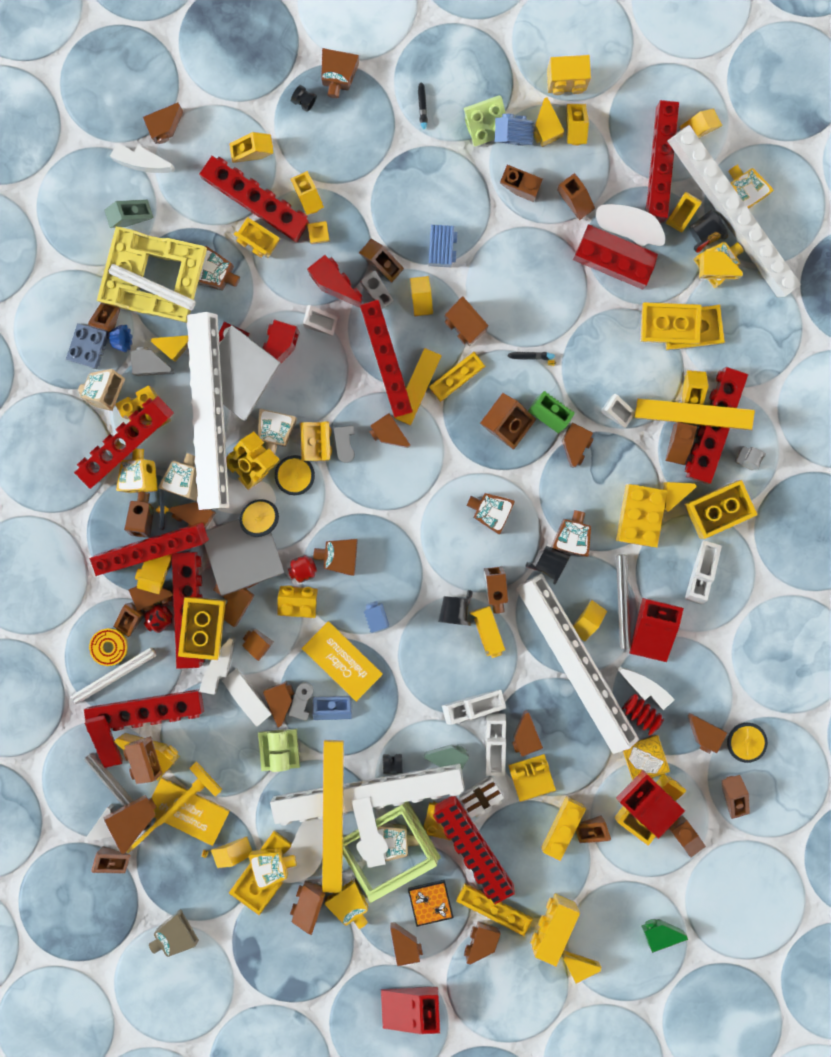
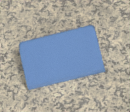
[313,696,352,720]

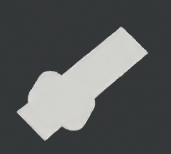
[352,797,388,868]

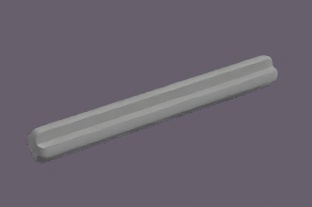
[616,554,631,649]
[84,753,152,830]

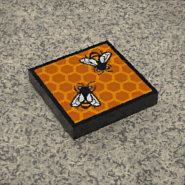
[408,879,454,927]

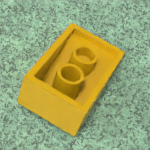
[114,733,180,781]

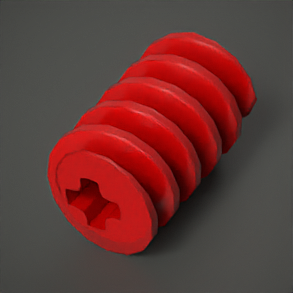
[622,693,664,736]

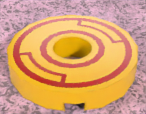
[89,628,128,666]

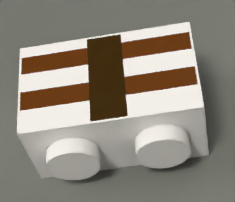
[459,776,504,818]

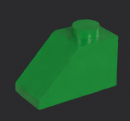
[641,919,688,953]

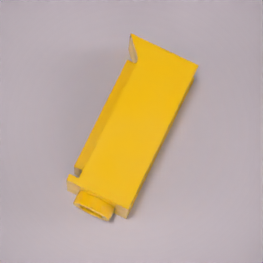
[469,606,505,658]

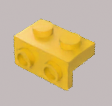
[234,217,280,258]
[300,422,332,461]
[277,585,318,618]

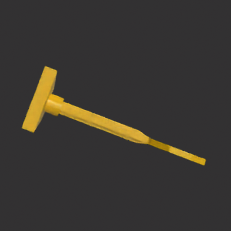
[126,761,222,853]

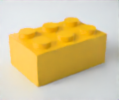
[684,480,758,539]
[616,484,667,548]
[178,596,226,660]
[530,893,580,967]

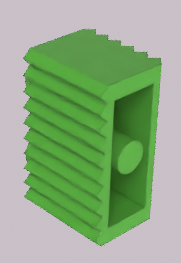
[528,391,575,434]

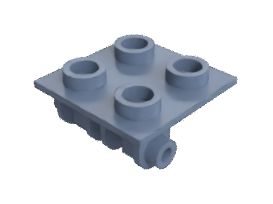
[66,323,109,369]

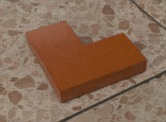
[213,584,255,627]

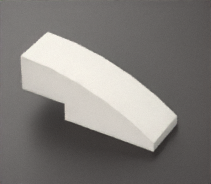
[110,143,175,173]
[685,540,722,604]
[199,637,236,695]
[617,667,675,710]
[222,668,272,727]
[442,690,506,725]
[486,714,506,776]

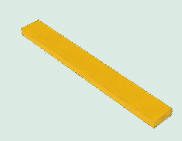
[322,740,344,893]

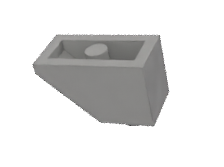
[131,347,174,376]

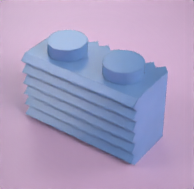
[495,114,534,146]
[429,225,457,268]
[364,601,389,633]

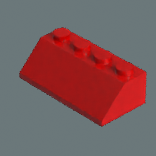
[573,224,658,290]

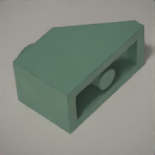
[104,199,154,228]
[424,744,469,770]

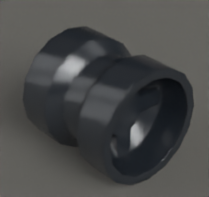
[290,85,317,112]
[383,754,403,774]

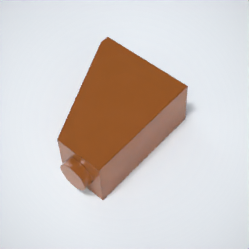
[103,795,157,854]

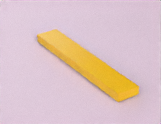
[635,398,755,430]

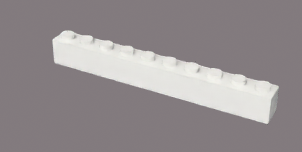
[668,125,801,298]
[187,312,229,510]
[516,573,639,754]
[270,764,465,825]

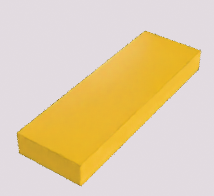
[429,352,486,402]

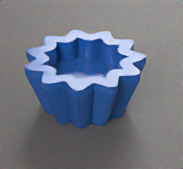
[109,325,133,352]

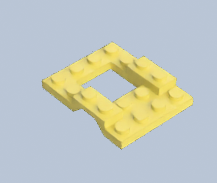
[97,226,207,323]

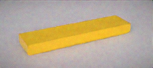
[393,348,442,426]
[456,883,533,936]

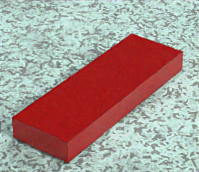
[85,715,123,768]

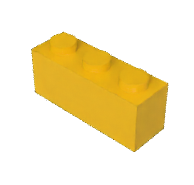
[541,796,586,861]

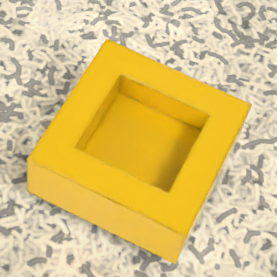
[307,221,330,244]

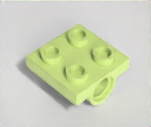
[463,95,506,146]
[258,728,300,772]

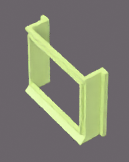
[343,801,441,903]

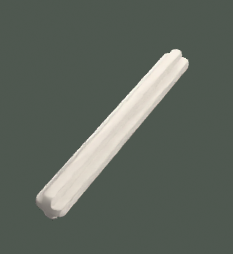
[109,264,196,310]
[71,648,156,704]

